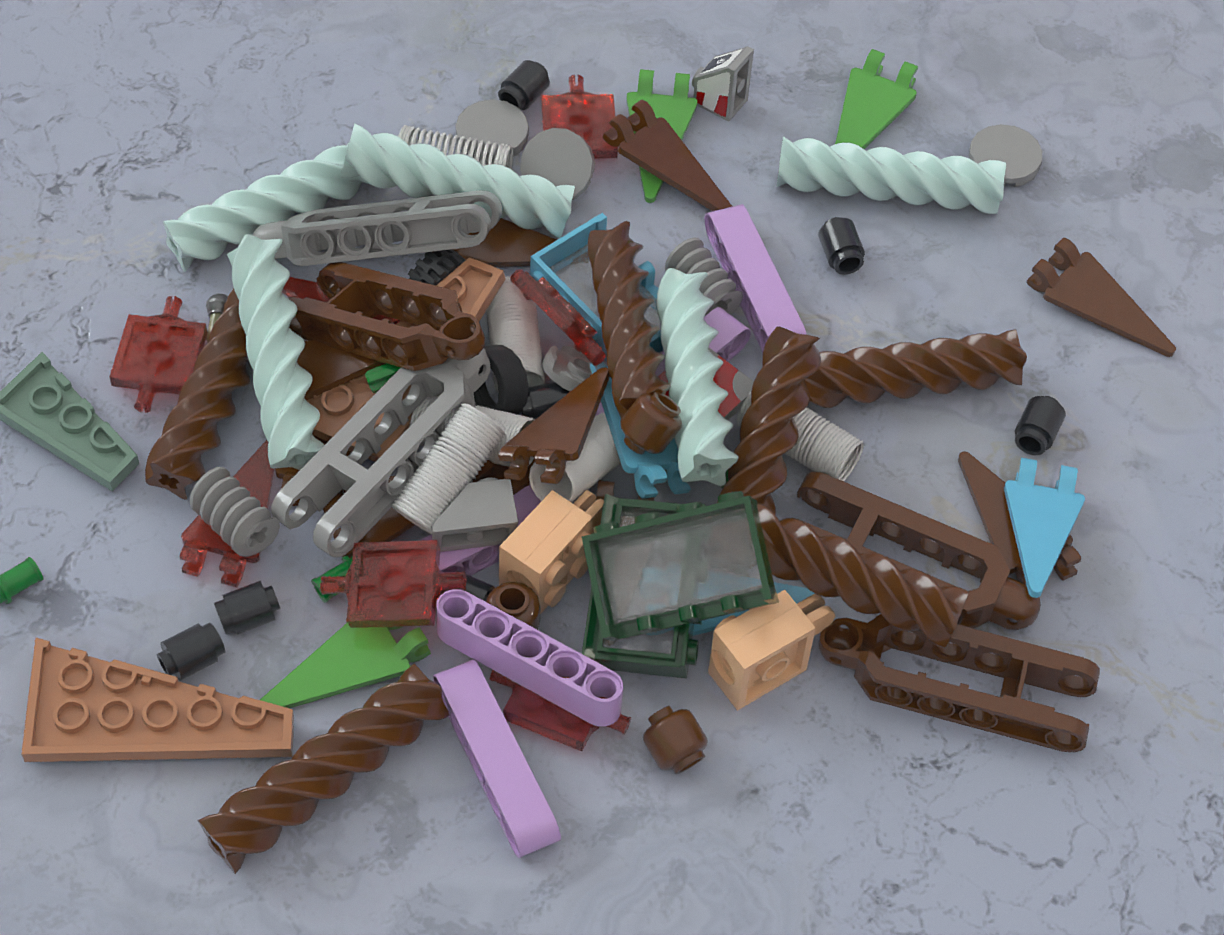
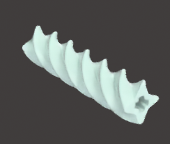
[340,123,575,239]
[776,136,1006,214]
[163,143,369,272]
[227,234,324,470]
[657,268,738,486]

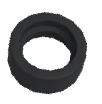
[473,345,529,415]

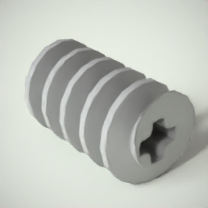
[665,238,743,317]
[190,467,280,557]

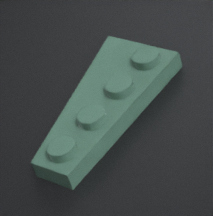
[0,352,139,491]

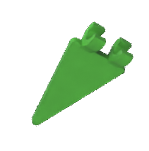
[835,49,918,149]
[626,69,697,203]
[260,595,431,708]

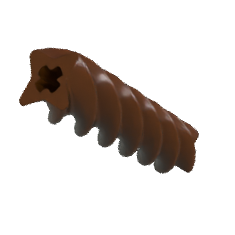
[588,221,671,418]
[145,288,251,500]
[705,326,821,578]
[805,329,1027,408]
[707,492,970,648]
[197,664,450,874]

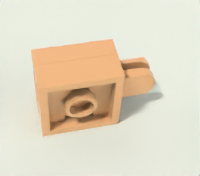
[499,490,604,614]
[708,590,835,711]

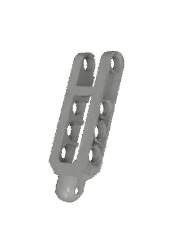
[253,190,502,266]
[271,348,490,557]

